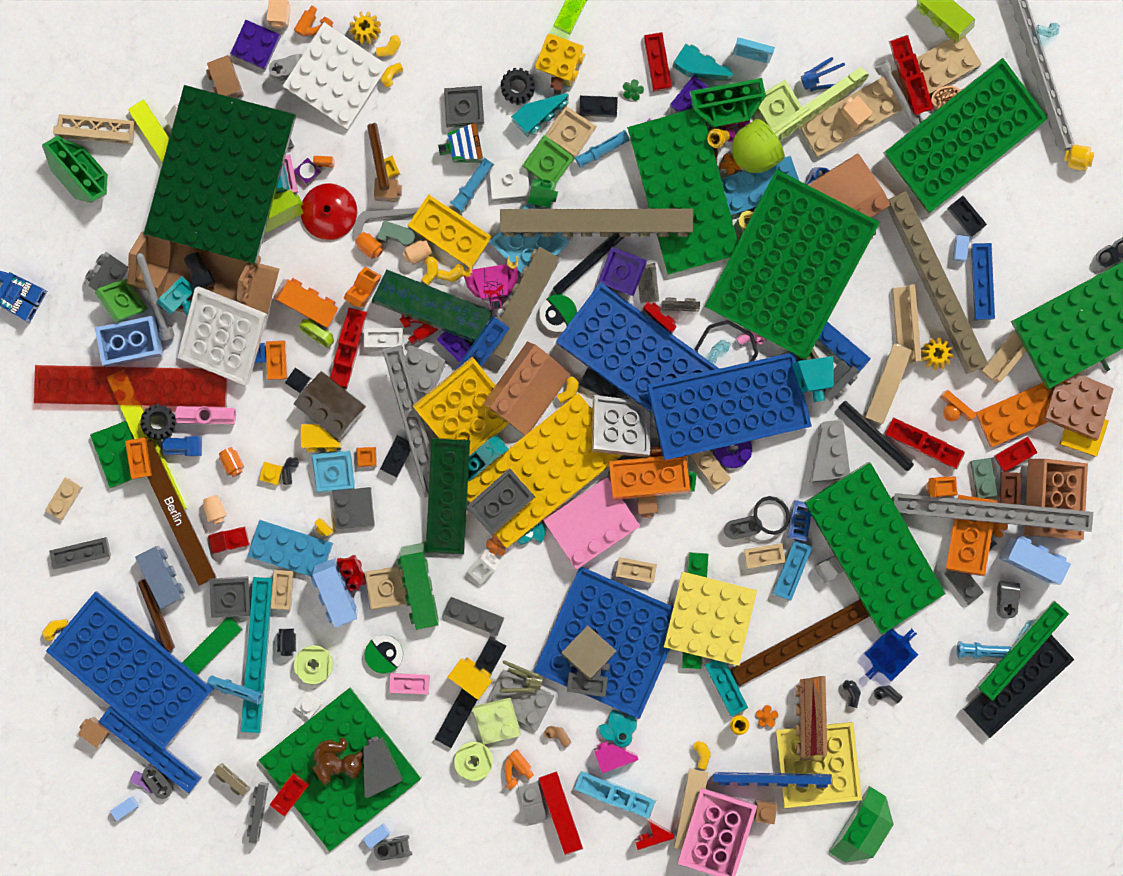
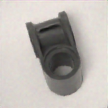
[996,581,1020,619]
[374,835,413,860]

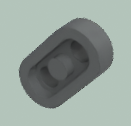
[724,516,762,539]

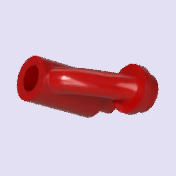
[399,315,439,344]

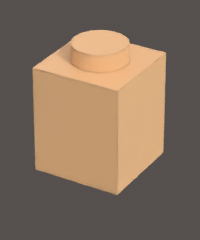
[267,0,291,29]
[841,96,873,129]

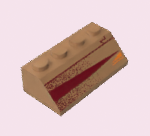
[795,676,827,761]

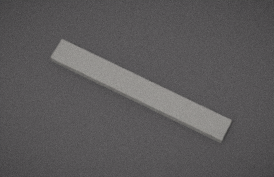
[382,345,431,497]

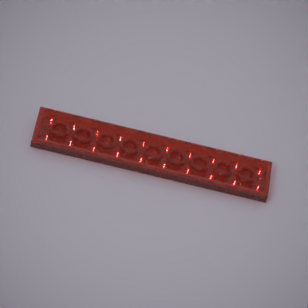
[34,365,227,407]

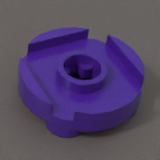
[714,441,752,468]

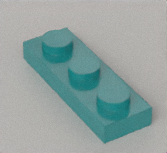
[704,659,748,717]

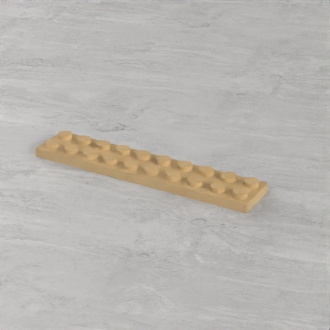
[800,36,982,158]

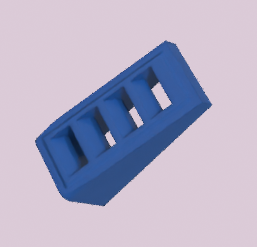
[787,500,812,541]

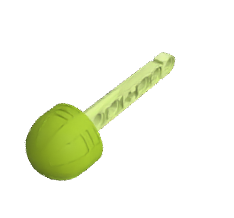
[732,67,869,173]

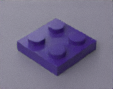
[230,19,281,70]
[598,247,648,296]

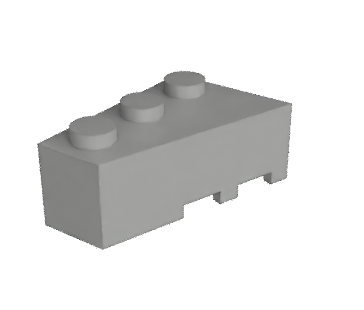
[809,419,850,482]

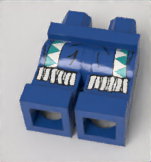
[0,271,48,323]

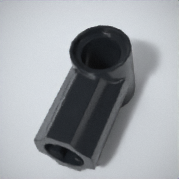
[183,252,216,289]

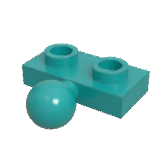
[156,276,195,316]

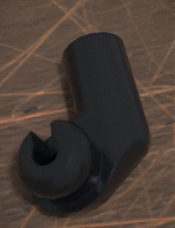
[282,457,299,485]
[842,680,861,708]

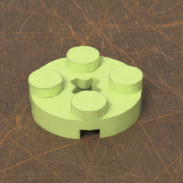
[294,645,333,684]
[454,741,493,781]

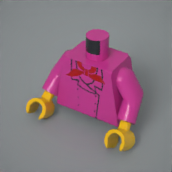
[459,256,519,310]

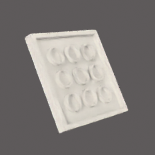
[282,22,388,130]
[178,286,268,386]

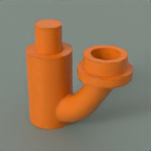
[294,5,334,37]
[504,749,534,790]

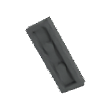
[49,537,111,569]
[444,597,505,636]
[247,782,269,844]

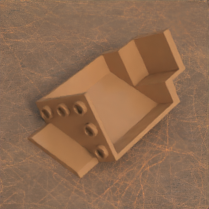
[128,231,280,320]

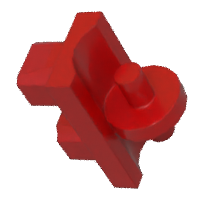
[336,555,366,591]

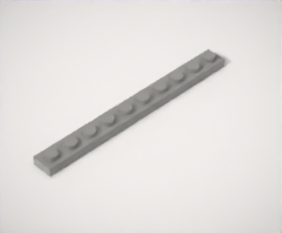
[1009,0,1074,151]
[894,493,1093,532]

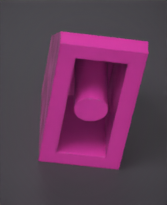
[594,741,639,773]

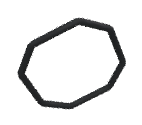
[694,320,758,362]

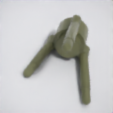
[500,660,543,694]

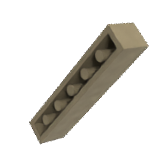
[492,247,561,360]

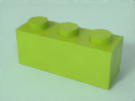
[917,0,975,42]

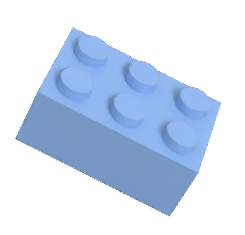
[95,316,164,367]
[999,536,1071,585]
[311,558,358,628]

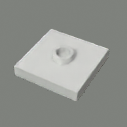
[489,158,530,200]

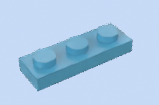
[773,540,812,601]

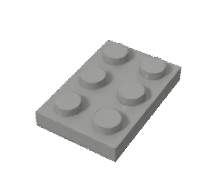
[486,669,555,730]

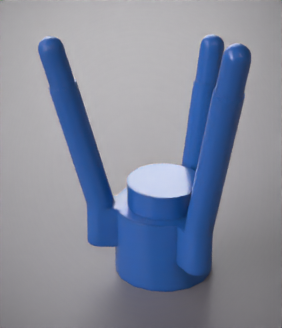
[801,57,845,92]

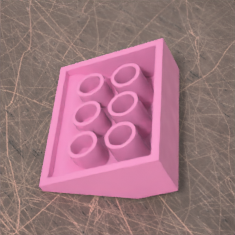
[544,477,640,570]
[678,788,757,876]

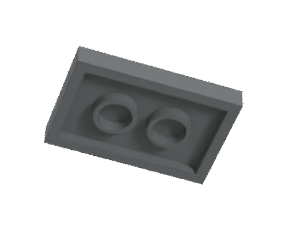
[466,468,536,536]

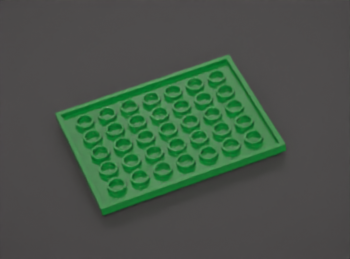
[705,169,880,360]

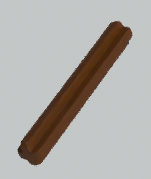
[367,123,390,191]
[138,579,175,651]

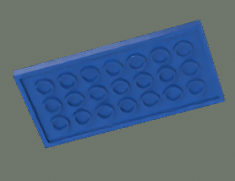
[555,282,720,414]
[646,353,812,460]
[46,591,214,750]

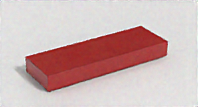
[644,32,672,92]

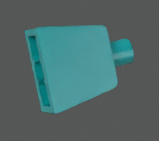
[792,356,834,402]

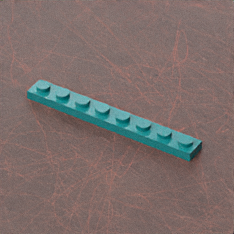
[241,577,273,733]

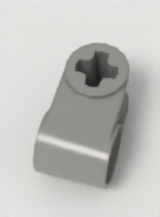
[269,54,302,81]
[814,555,844,583]

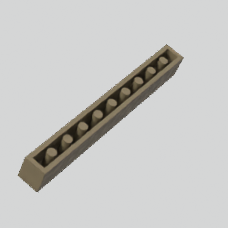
[887,191,988,375]
[500,209,693,237]

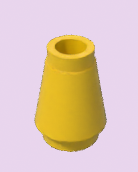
[707,129,730,148]
[730,715,749,735]

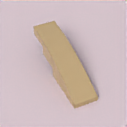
[865,343,912,424]
[674,769,709,850]

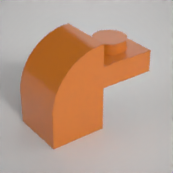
[343,266,382,308]

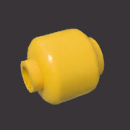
[1064,144,1094,171]

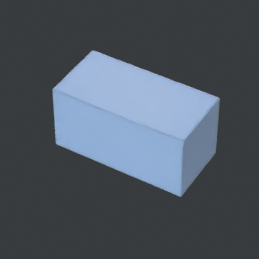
[953,235,970,262]
[110,796,139,821]
[363,823,390,849]

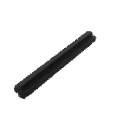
[553,234,624,295]
[838,401,914,471]

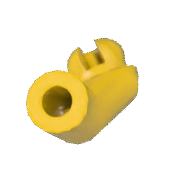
[376,35,401,57]
[381,62,404,88]
[421,256,439,285]
[437,264,465,282]
[556,377,579,404]
[42,619,69,641]
[693,741,711,770]

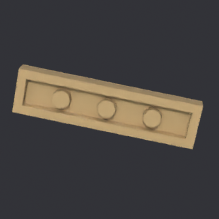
[53,114,135,145]
[892,284,922,364]
[981,329,1026,383]

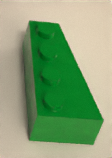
[397,543,439,630]

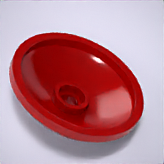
[301,183,358,240]

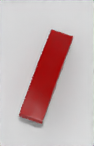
[888,35,934,115]
[330,307,367,389]
[885,417,965,470]
[539,771,583,856]

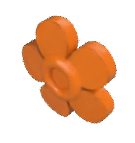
[720,154,741,175]
[992,523,1008,538]
[486,534,506,556]
[756,705,778,727]

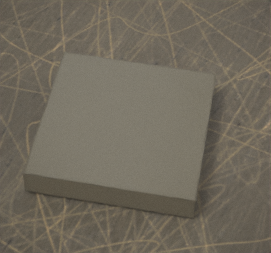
[561,625,616,680]

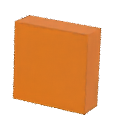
[313,155,335,168]
[356,447,377,467]

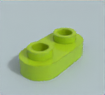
[298,319,334,348]

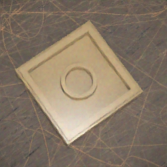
[545,106,597,158]
[364,566,407,610]

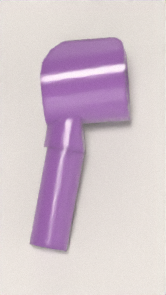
[130,771,152,794]

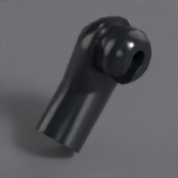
[874,685,903,704]

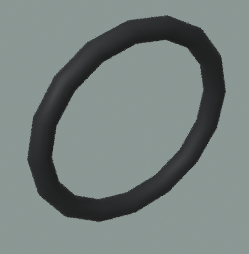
[753,496,790,535]

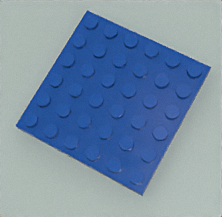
[534,566,673,719]

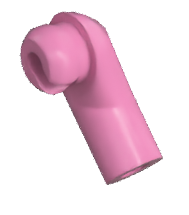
[736,330,766,346]

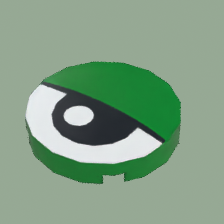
[540,294,577,333]
[364,635,403,674]

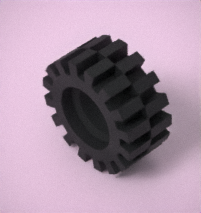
[501,68,535,105]
[140,404,176,440]

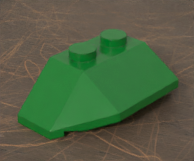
[690,78,766,127]
[42,136,108,203]
[829,786,894,863]

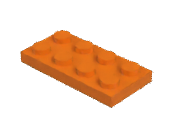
[975,383,1051,448]
[609,456,690,500]
[946,495,997,577]

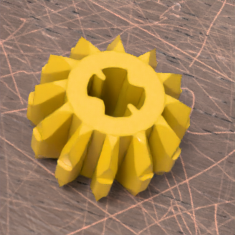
[349,11,381,44]
[921,338,954,370]

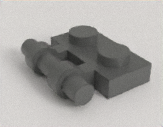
[567,663,609,697]

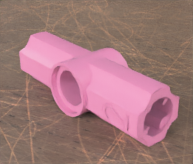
[175,406,236,425]

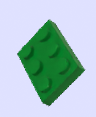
[90,421,134,488]

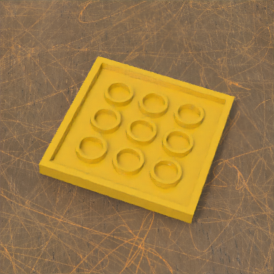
[413,357,509,455]

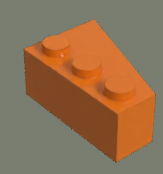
[272,278,339,328]

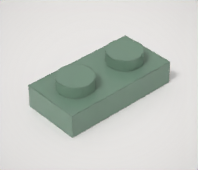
[970,458,997,498]

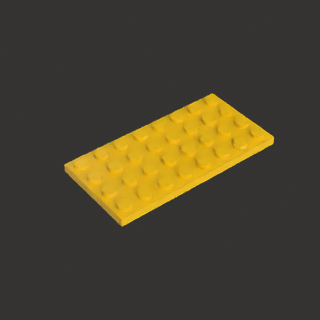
[467,393,623,549]

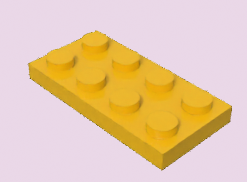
[407,194,492,267]

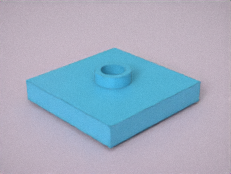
[733,37,775,64]
[312,450,355,492]

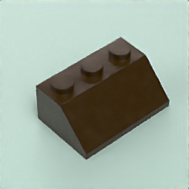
[293,371,366,440]

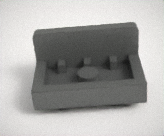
[84,252,128,291]
[824,361,859,401]

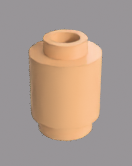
[403,240,433,265]
[202,495,227,525]

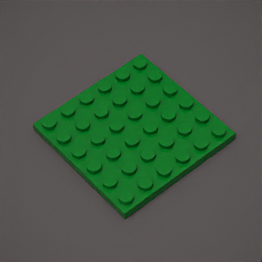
[259,687,421,852]

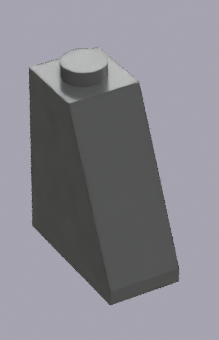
[364,736,403,798]

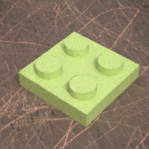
[758,80,802,129]
[473,698,521,744]

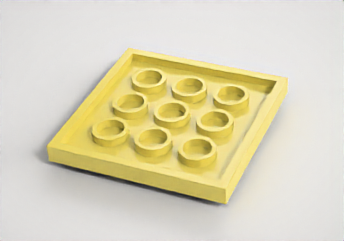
[663,572,757,666]
[775,722,862,808]

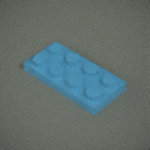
[721,155,799,216]
[248,520,333,577]

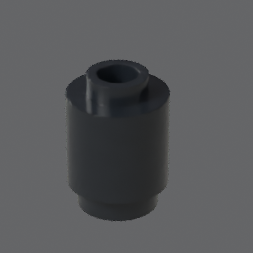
[277,628,296,656]

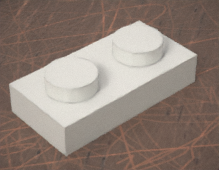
[364,328,403,348]

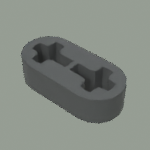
[142,765,173,799]

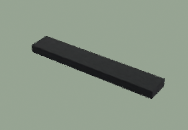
[435,637,507,748]

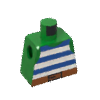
[438,123,483,163]

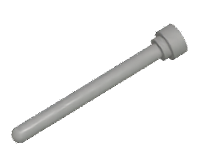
[875,60,920,127]
[136,253,175,341]

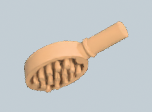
[930,86,963,109]

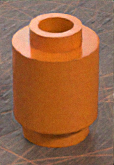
[354,232,383,259]
[219,447,244,477]

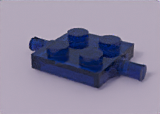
[863,628,919,682]

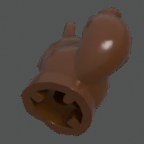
[313,738,364,786]

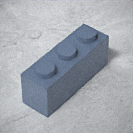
[135,546,185,609]

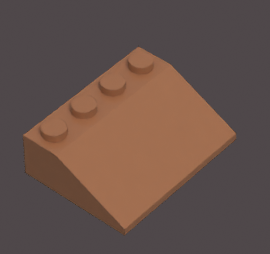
[808,153,891,217]
[483,341,571,435]
[1024,459,1088,540]

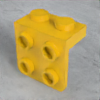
[535,34,586,86]

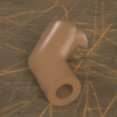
[544,726,572,747]

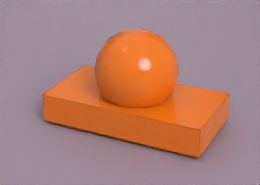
[939,390,976,422]
[926,476,958,497]

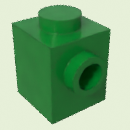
[528,179,558,208]

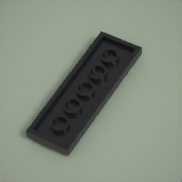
[962,634,1075,738]

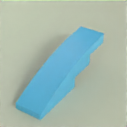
[574,771,656,819]

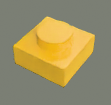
[259,462,283,485]
[314,518,335,537]

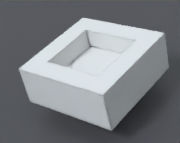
[295,691,322,719]

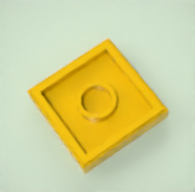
[1059,419,1109,457]

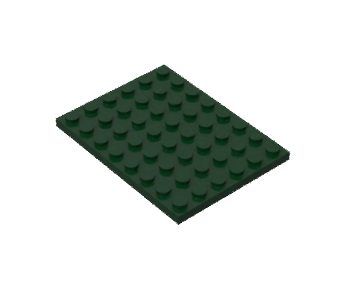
[143,85,296,264]

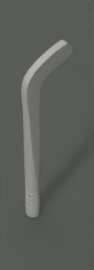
[353,208,419,238]

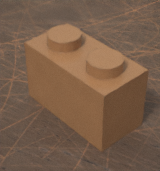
[206,55,244,98]

